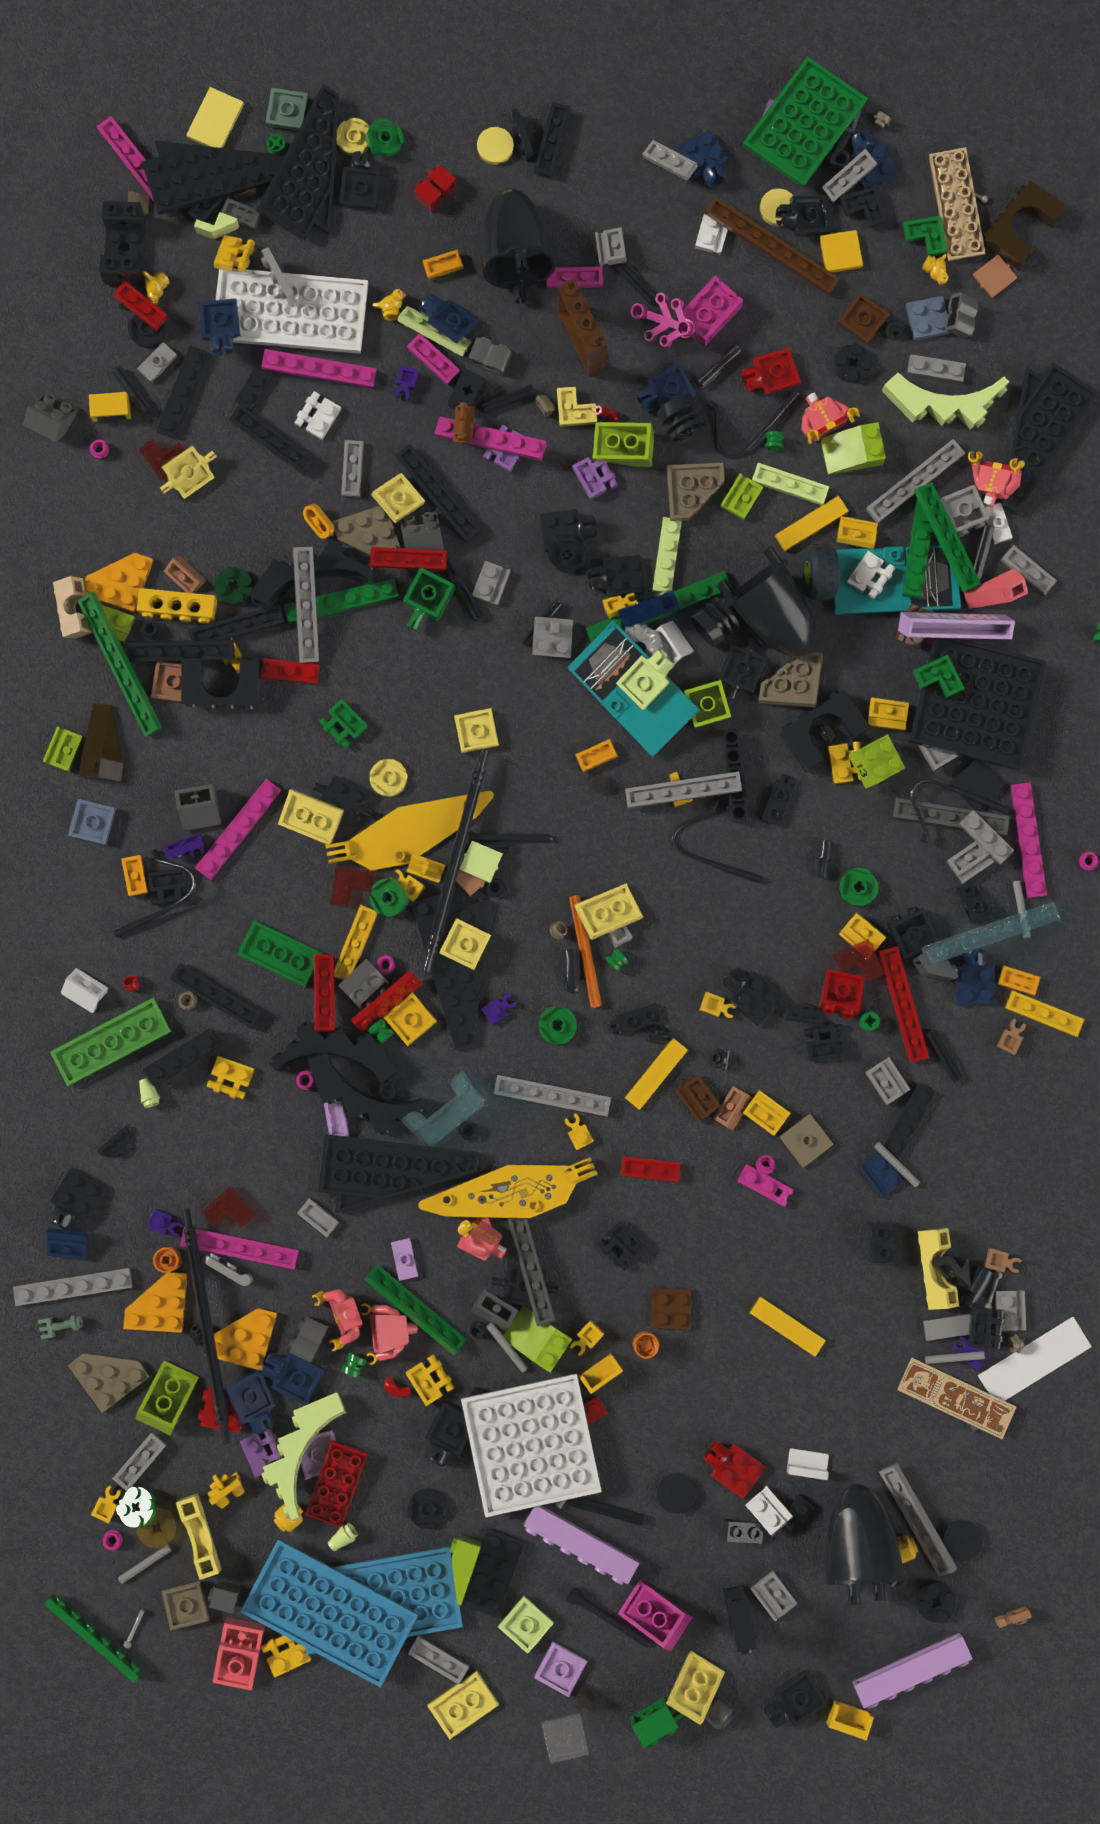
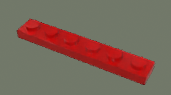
[879,946,929,1063]

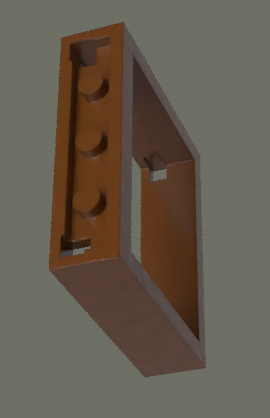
[557,279,607,376]

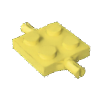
[160,445,217,499]

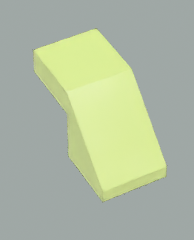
[194,212,239,239]

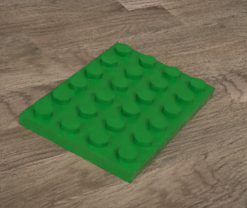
[742,56,868,188]

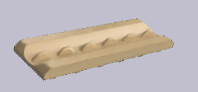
[929,147,985,261]

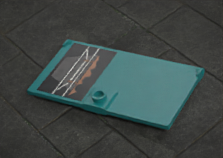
[834,545,961,615]
[567,620,700,757]

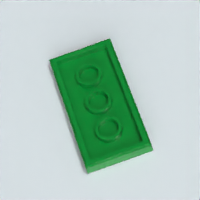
[237,920,323,988]

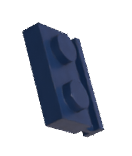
[858,1152,904,1198]
[47,1228,87,1260]

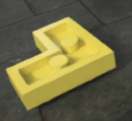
[557,387,597,427]

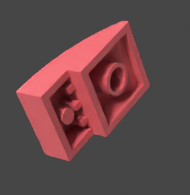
[213,1617,265,1690]

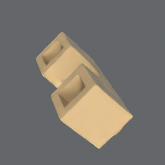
[53,576,92,639]

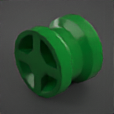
[267,134,287,155]
[765,431,785,451]
[605,948,629,973]
[859,1011,880,1031]

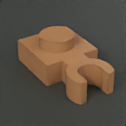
[996,1019,1026,1055]
[984,1248,1021,1273]
[994,1606,1032,1628]

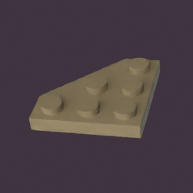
[667,463,724,521]
[332,506,400,556]
[759,652,823,707]
[68,1353,151,1413]

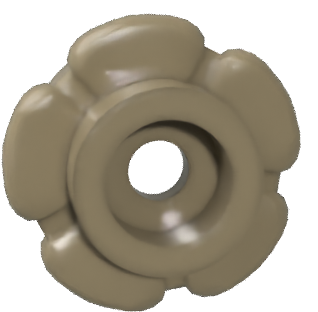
[873,111,891,128]
[550,921,567,940]
[178,991,197,1010]
[1007,1334,1024,1353]

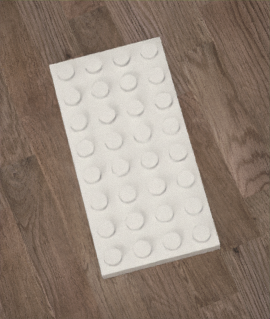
[216,268,369,354]

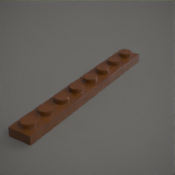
[704,196,840,296]

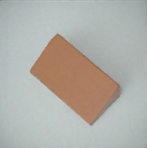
[163,556,206,593]
[713,1086,753,1131]

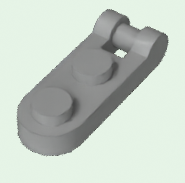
[201,1252,253,1286]

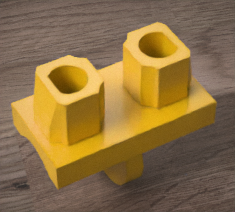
[406,854,446,883]
[208,1472,245,1509]

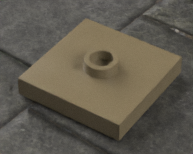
[779,1114,834,1168]
[161,1580,210,1631]

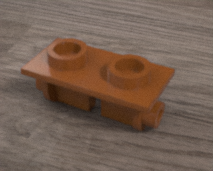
[453,402,474,443]

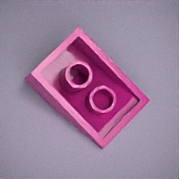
[618,1580,693,1651]

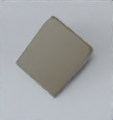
[128,191,149,215]
[536,395,557,418]

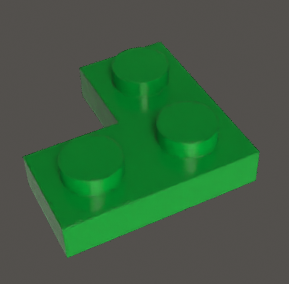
[903,216,947,256]
[912,655,965,698]

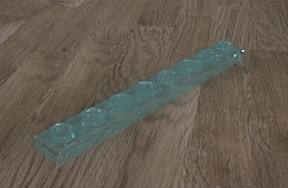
[921,902,1061,966]

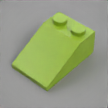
[592,422,655,467]
[820,422,886,475]
[503,1306,572,1373]
[135,1361,199,1436]
[449,1533,482,1605]

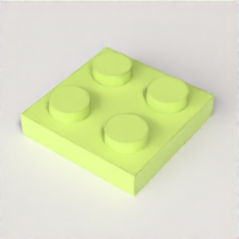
[498,1596,554,1654]

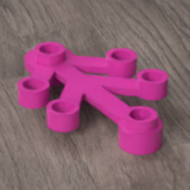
[631,293,695,347]

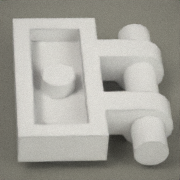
[295,391,341,440]
[847,551,895,599]

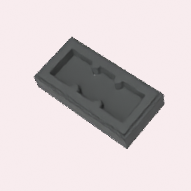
[221,198,262,231]

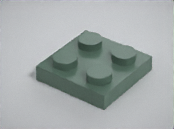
[265,88,309,131]

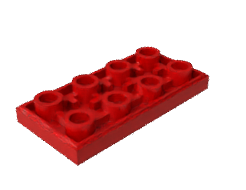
[305,1440,368,1528]

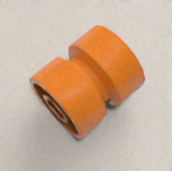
[153,1247,182,1273]
[633,1331,659,1359]

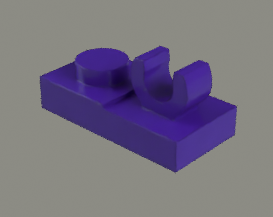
[164,833,204,859]

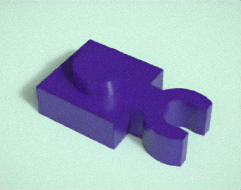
[395,366,419,402]
[481,993,517,1025]
[147,1209,184,1237]
[952,1336,989,1370]

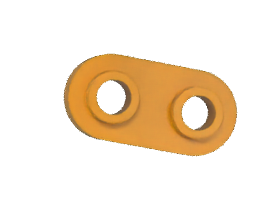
[303,504,334,539]

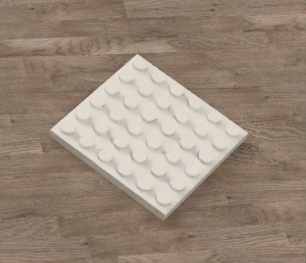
[461,1373,601,1517]

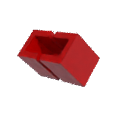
[414,164,457,213]

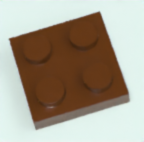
[837,292,890,345]
[651,1288,691,1329]

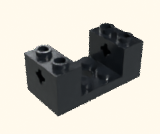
[99,201,145,286]

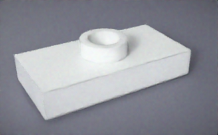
[985,503,1013,544]

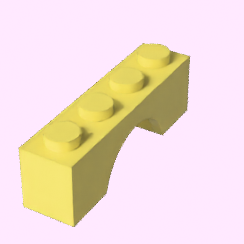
[918,1228,959,1310]
[176,1493,222,1580]

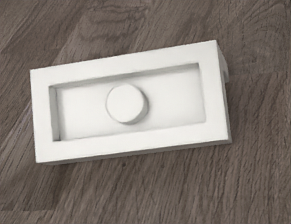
[656,621,694,665]
[61,968,108,1013]
[786,1448,829,1480]

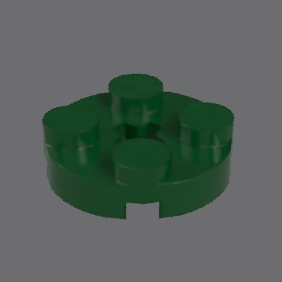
[215,567,253,606]

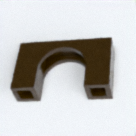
[984,180,1066,270]

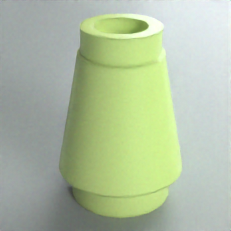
[139,1078,160,1108]
[328,1523,358,1551]

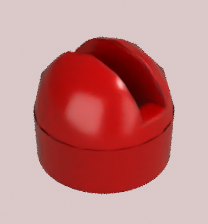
[122,975,140,992]

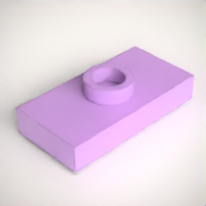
[324,1098,349,1137]
[391,1238,418,1281]

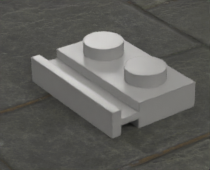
[595,227,627,267]
[472,561,511,606]
[946,841,994,884]
[865,1057,910,1105]
[995,1290,1026,1331]
[750,1570,797,1621]

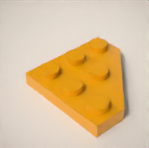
[84,553,154,613]
[123,1272,188,1333]
[205,1308,277,1370]

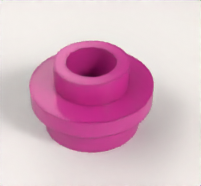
[90,440,109,459]
[1079,851,1099,871]
[376,955,395,975]
[296,1071,315,1090]
[756,1155,775,1174]
[103,1530,123,1550]

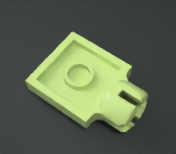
[616,650,674,710]

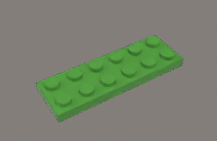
[50,998,172,1086]

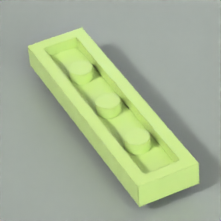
[398,306,472,356]
[752,463,829,506]
[652,517,682,594]

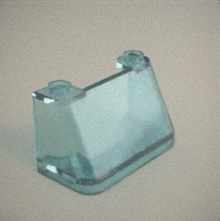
[401,1070,484,1146]

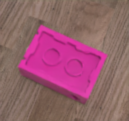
[677,276,743,348]

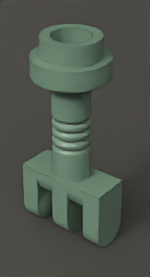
[38,1315,83,1339]

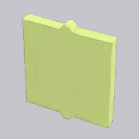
[459,841,503,883]

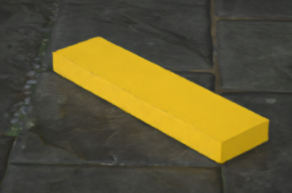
[775,495,848,552]
[334,905,378,981]
[1005,991,1085,1037]
[625,1038,688,1110]
[749,1297,826,1357]

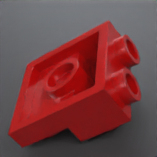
[819,969,865,1019]
[198,1385,242,1433]

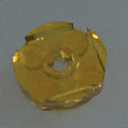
[137,1507,177,1548]

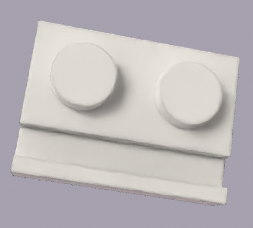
[695,214,728,255]
[746,1486,793,1536]

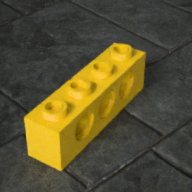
[137,588,217,624]

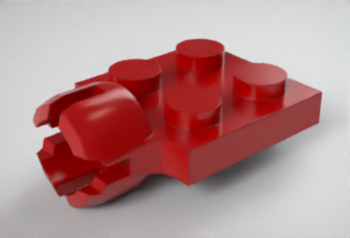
[741,348,801,395]
[704,1441,766,1499]

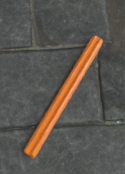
[569,895,602,1008]

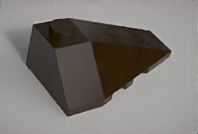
[79,703,124,782]

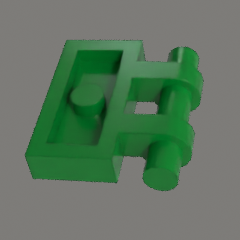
[319,699,368,749]

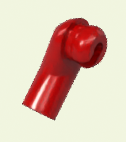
[594,405,620,423]
[384,1377,411,1397]

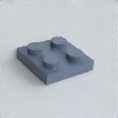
[906,296,950,341]
[68,799,116,845]

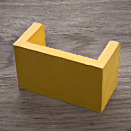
[89,392,131,422]
[579,1353,623,1394]
[826,1700,874,1741]

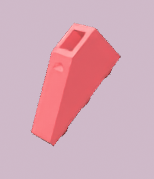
[964,568,1028,609]

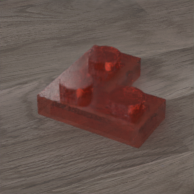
[138,438,185,480]
[330,866,374,907]
[833,939,885,982]
[201,1186,256,1228]

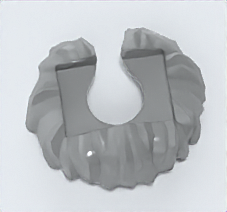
[624,624,663,658]

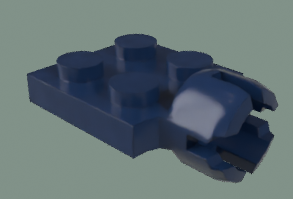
[677,130,727,188]
[849,130,898,190]
[420,293,479,344]
[199,298,241,356]
[636,363,697,412]
[955,948,995,1005]
[261,1352,324,1405]
[224,1370,276,1434]

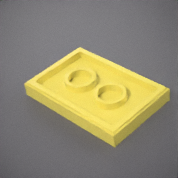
[186,87,244,148]
[278,788,344,845]
[574,883,643,940]
[666,1651,725,1725]
[428,1670,499,1740]

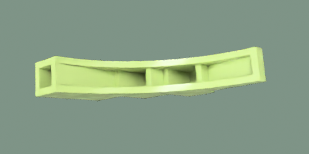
[882,373,1009,430]
[262,1392,346,1521]

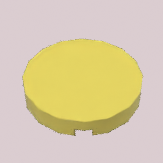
[336,118,369,156]
[477,127,514,165]
[760,188,793,227]
[370,759,408,797]

